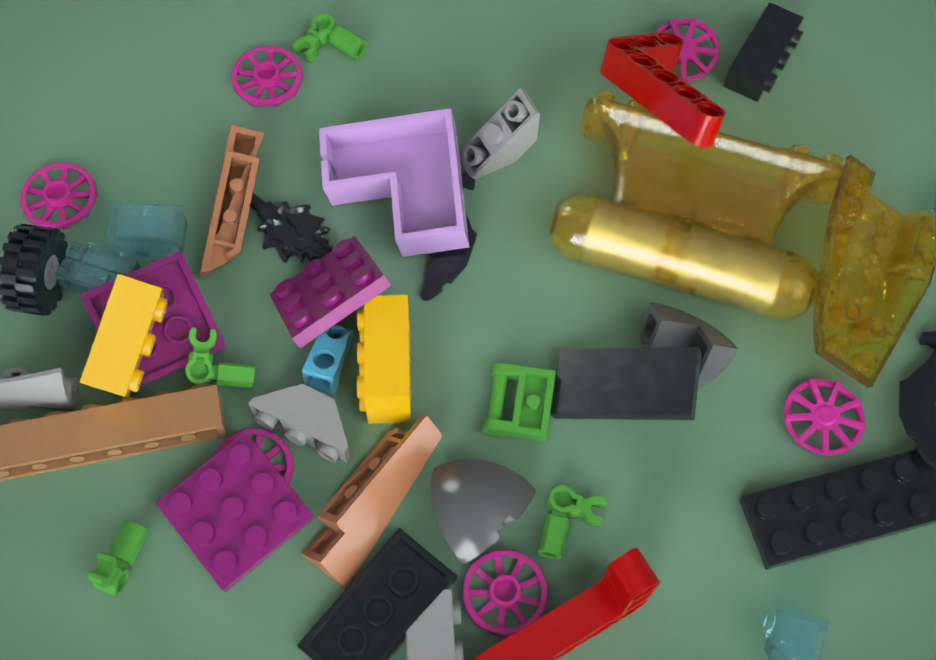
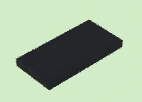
[550,347,702,420]
[297,528,457,660]

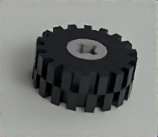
[0,224,69,316]

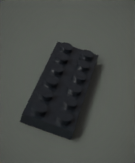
[739,450,936,570]

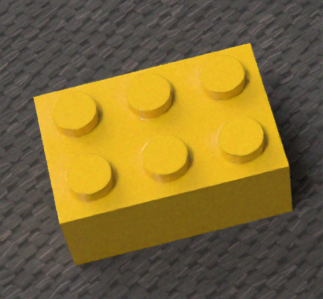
[79,274,168,397]
[357,295,411,424]

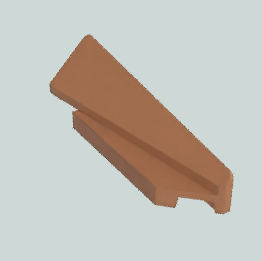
[198,124,264,279]
[302,415,442,588]

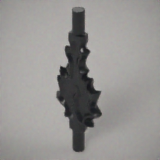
[250,193,333,263]

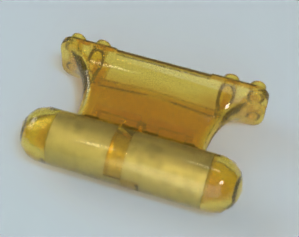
[548,91,848,320]

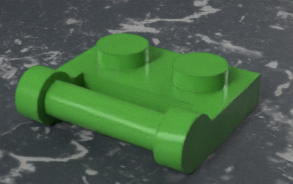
[482,363,556,442]

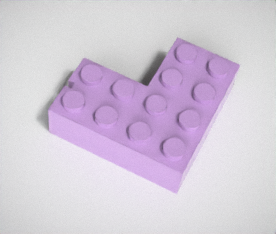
[319,108,470,257]

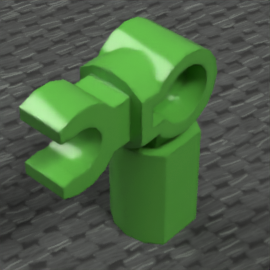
[292,13,368,63]
[185,327,255,389]
[537,485,608,560]
[87,520,149,596]

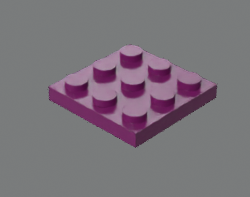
[269,235,391,348]
[80,251,227,387]
[156,431,315,592]

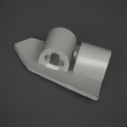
[0,367,79,411]

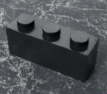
[724,2,804,102]

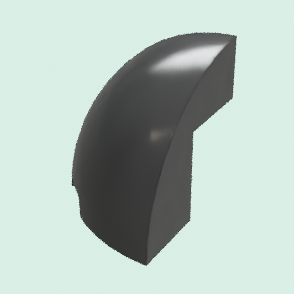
[640,302,738,389]
[431,459,536,565]

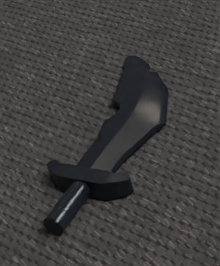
[421,173,477,301]
[899,331,936,466]

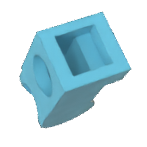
[302,325,354,396]

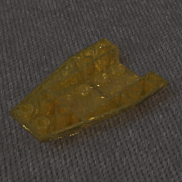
[813,155,936,388]

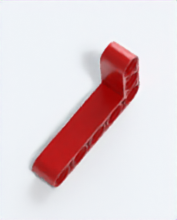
[600,32,726,148]
[472,547,661,660]

